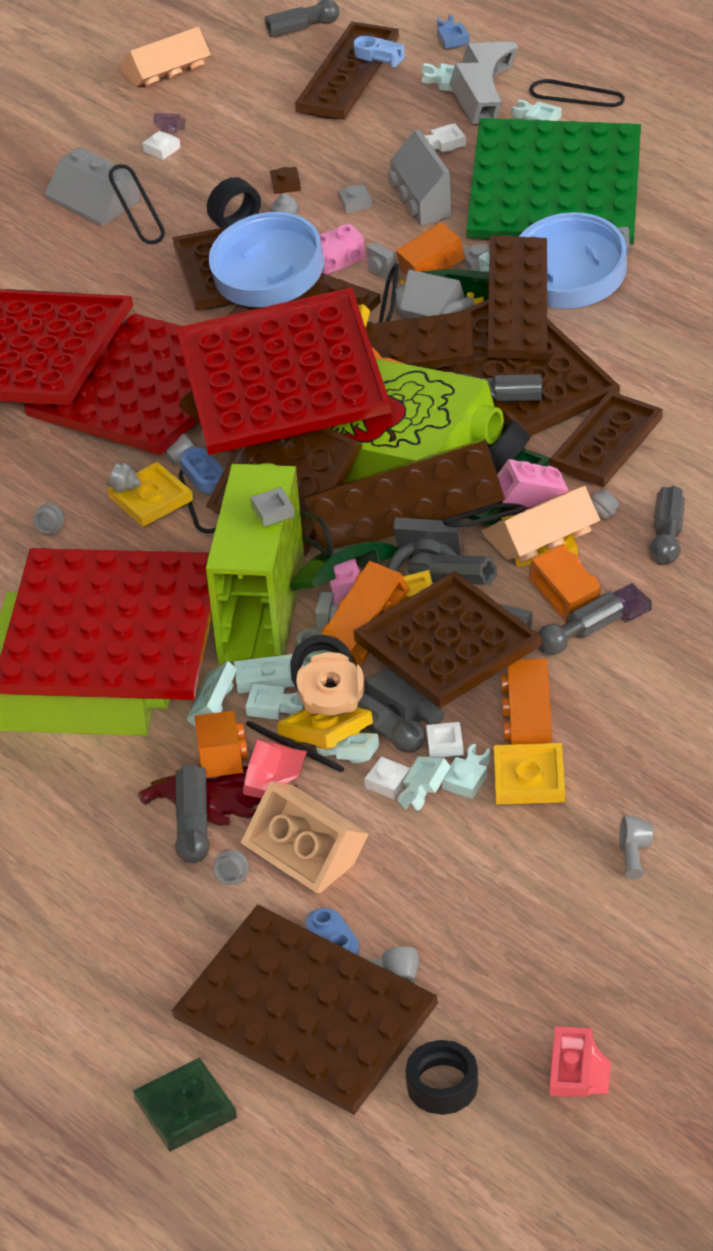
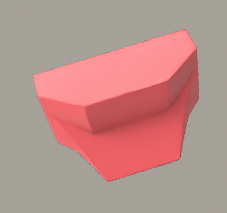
[243,738,307,799]
[549,1026,611,1097]

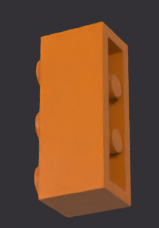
[321,561,410,668]
[501,658,552,745]

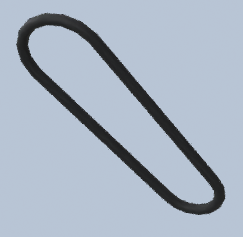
[529,79,625,107]
[378,264,399,323]
[443,503,525,527]
[300,509,333,556]

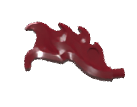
[138,766,298,826]

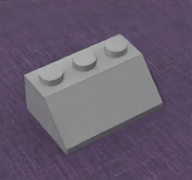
[388,129,452,226]
[45,147,140,227]

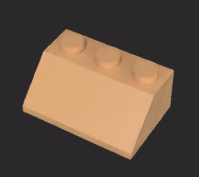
[118,27,211,87]
[481,486,600,562]
[240,781,369,894]

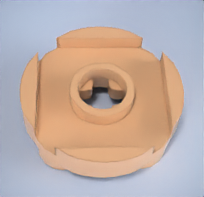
[296,652,364,715]

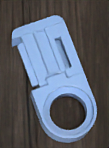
[354,36,405,67]

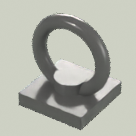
[387,517,464,572]

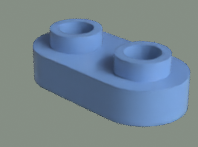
[180,447,224,494]
[306,908,360,955]

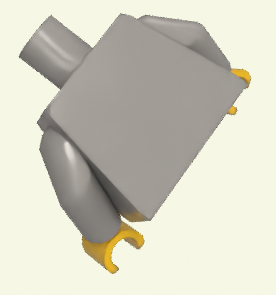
[395,270,484,319]

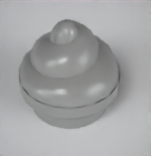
[271,193,299,215]
[107,462,140,493]
[590,488,620,520]
[33,503,64,534]
[214,850,249,885]

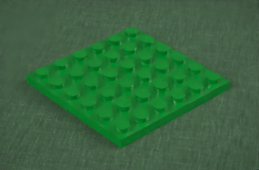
[466,118,641,244]

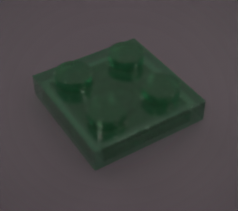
[133,1057,237,1152]

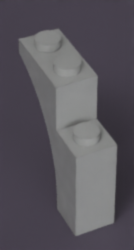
[449,41,518,124]

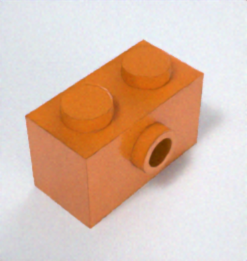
[396,222,465,275]
[529,544,601,623]
[194,710,248,778]

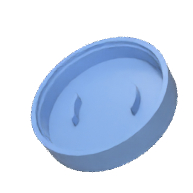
[209,212,325,307]
[519,212,628,309]

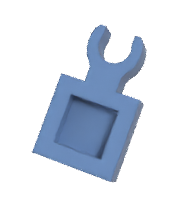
[437,15,470,49]

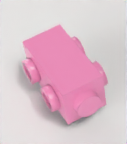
[319,223,365,275]
[497,459,569,508]

